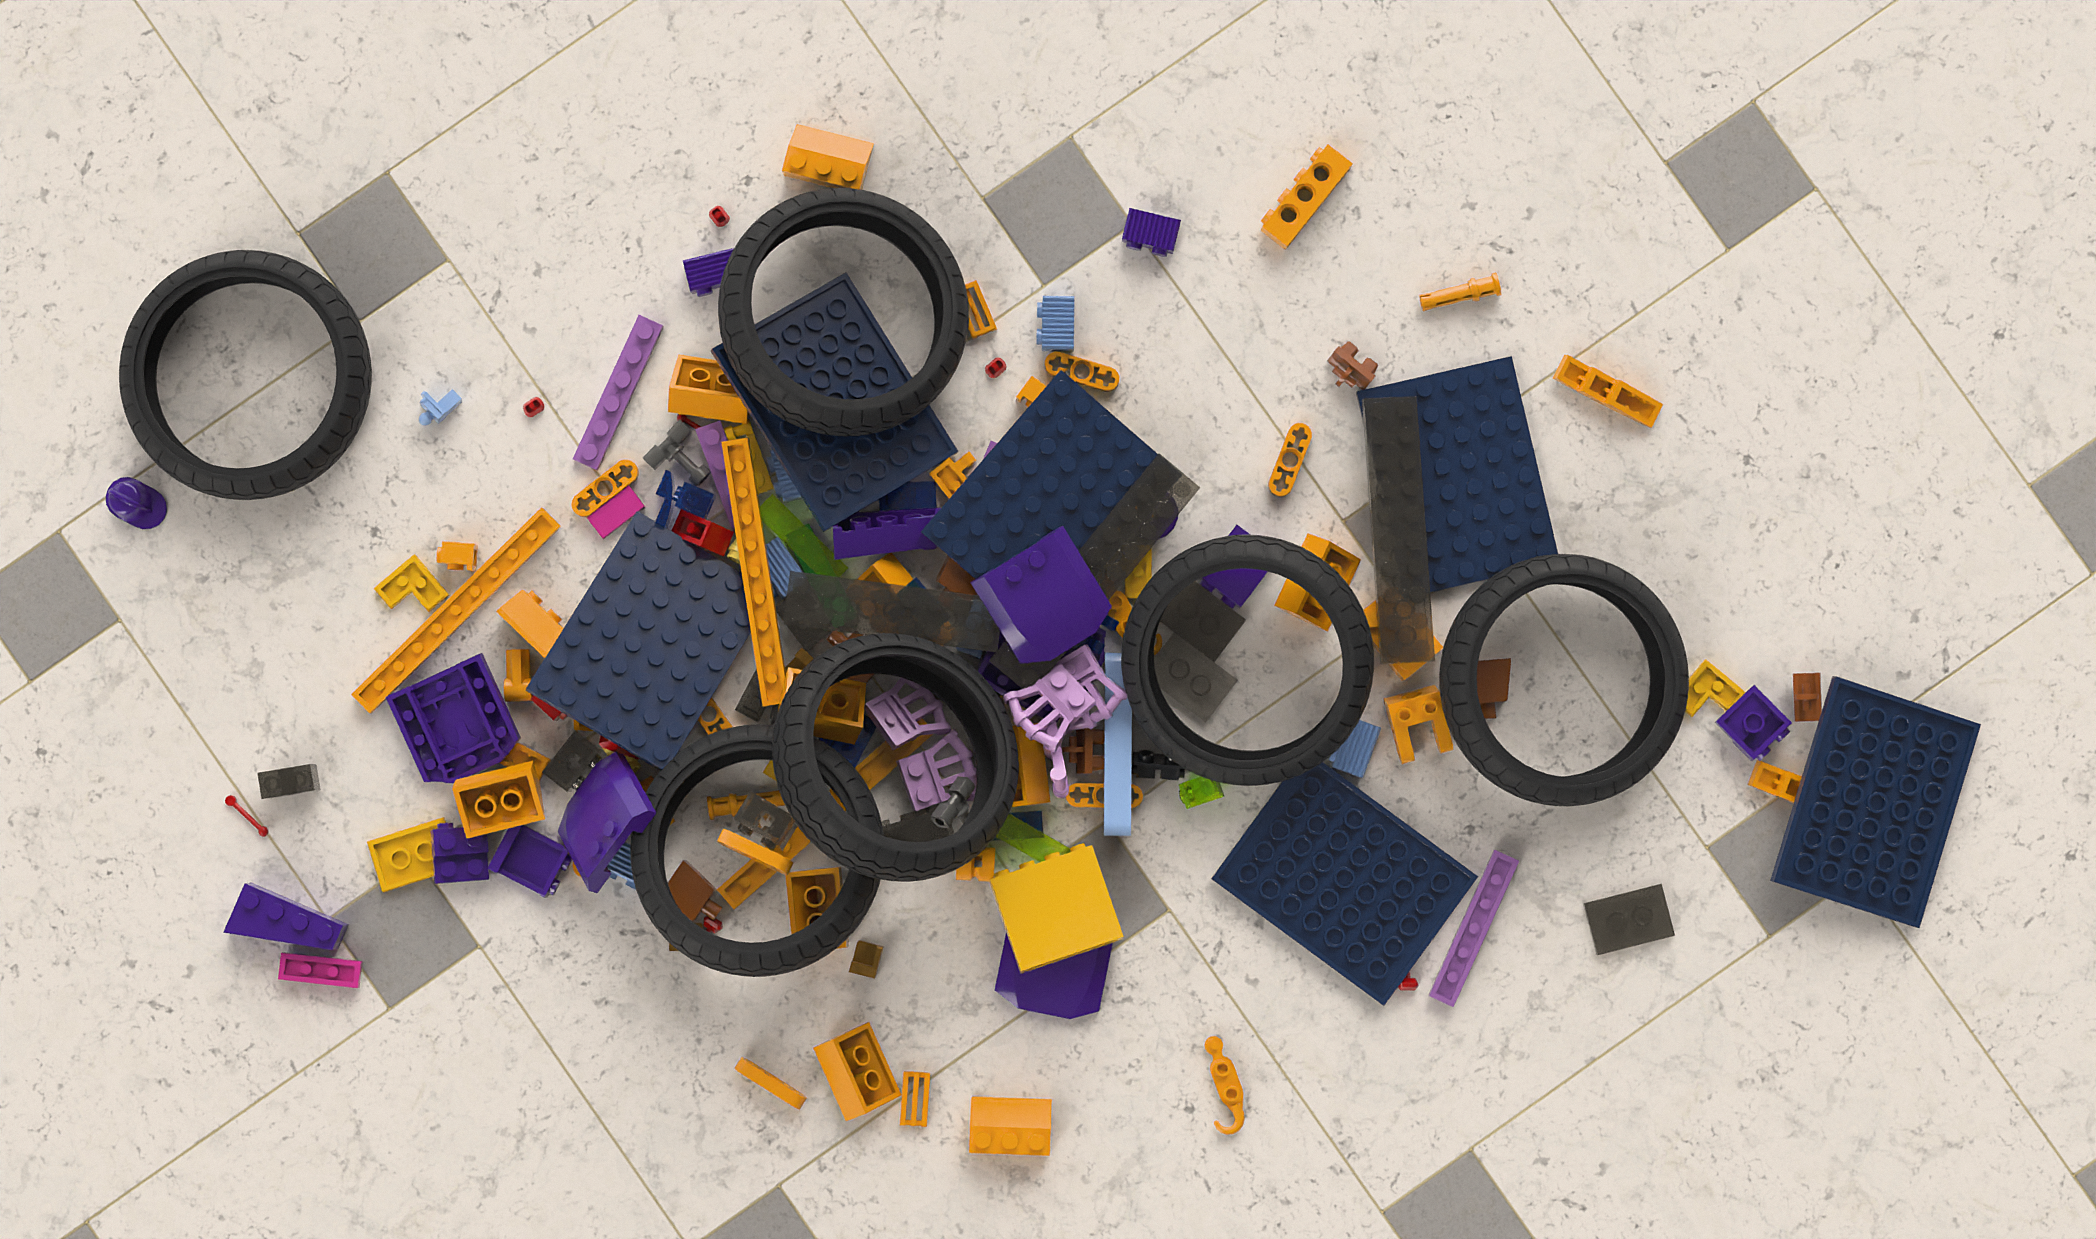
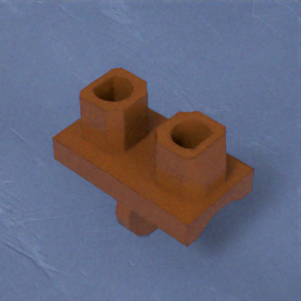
[1327,341,1378,390]
[1793,673,1822,722]
[1061,728,1105,774]

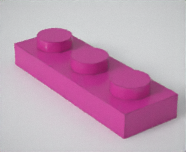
[278,952,363,988]

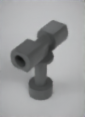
[643,420,711,487]
[931,777,975,828]

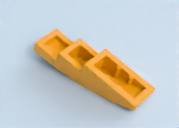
[1553,355,1663,428]
[1747,760,1802,803]

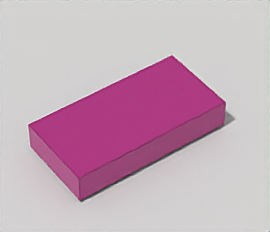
[587,485,646,539]

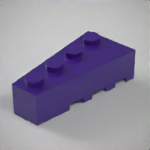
[833,508,941,560]

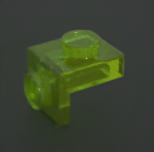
[1179,776,1225,809]

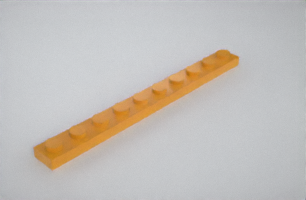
[721,437,786,706]
[351,507,561,714]
[716,719,933,910]

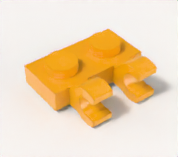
[929,452,977,498]

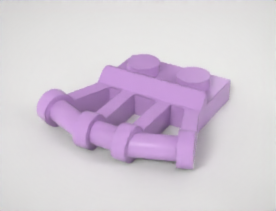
[1041,645,1127,734]
[1003,664,1096,753]
[864,678,951,750]
[1043,721,1069,798]
[896,728,977,811]

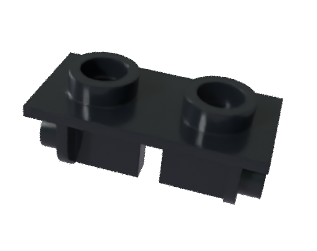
[1131,750,1185,781]

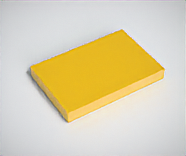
[367,817,446,892]

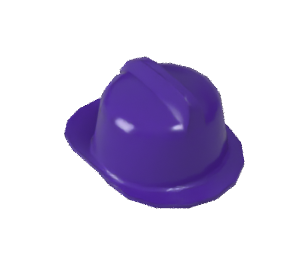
[106,477,167,529]

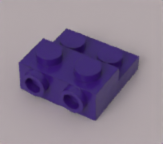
[1715,685,1792,761]
[431,823,489,884]

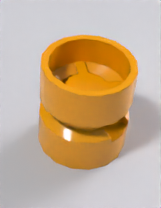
[956,847,995,882]

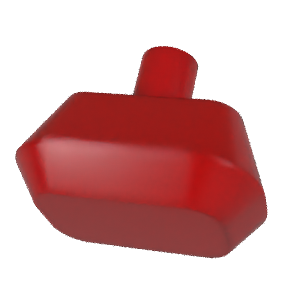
[709,206,730,227]
[985,357,1007,378]
[523,397,544,417]
[703,916,723,933]
[1398,972,1419,991]

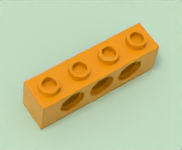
[1261,144,1353,250]

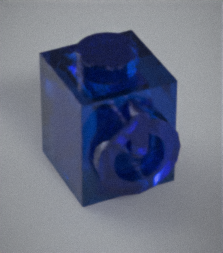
[673,482,716,520]

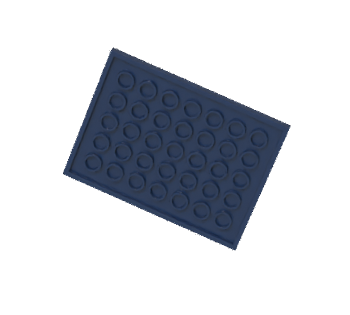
[711,272,959,532]
[1356,356,1558,598]
[921,370,1182,579]
[526,511,751,771]
[1770,676,1981,928]
[1211,762,1479,1006]

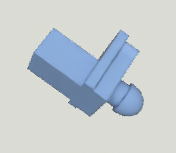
[419,389,462,426]

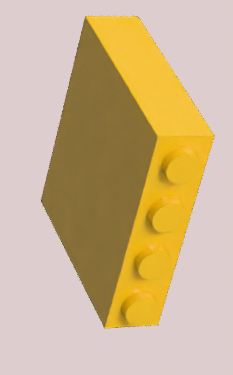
[989,843,1124,974]

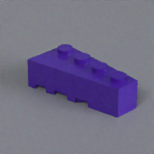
[223,882,349,950]

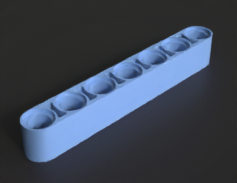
[1104,653,1132,836]

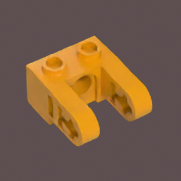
[1383,685,1453,764]

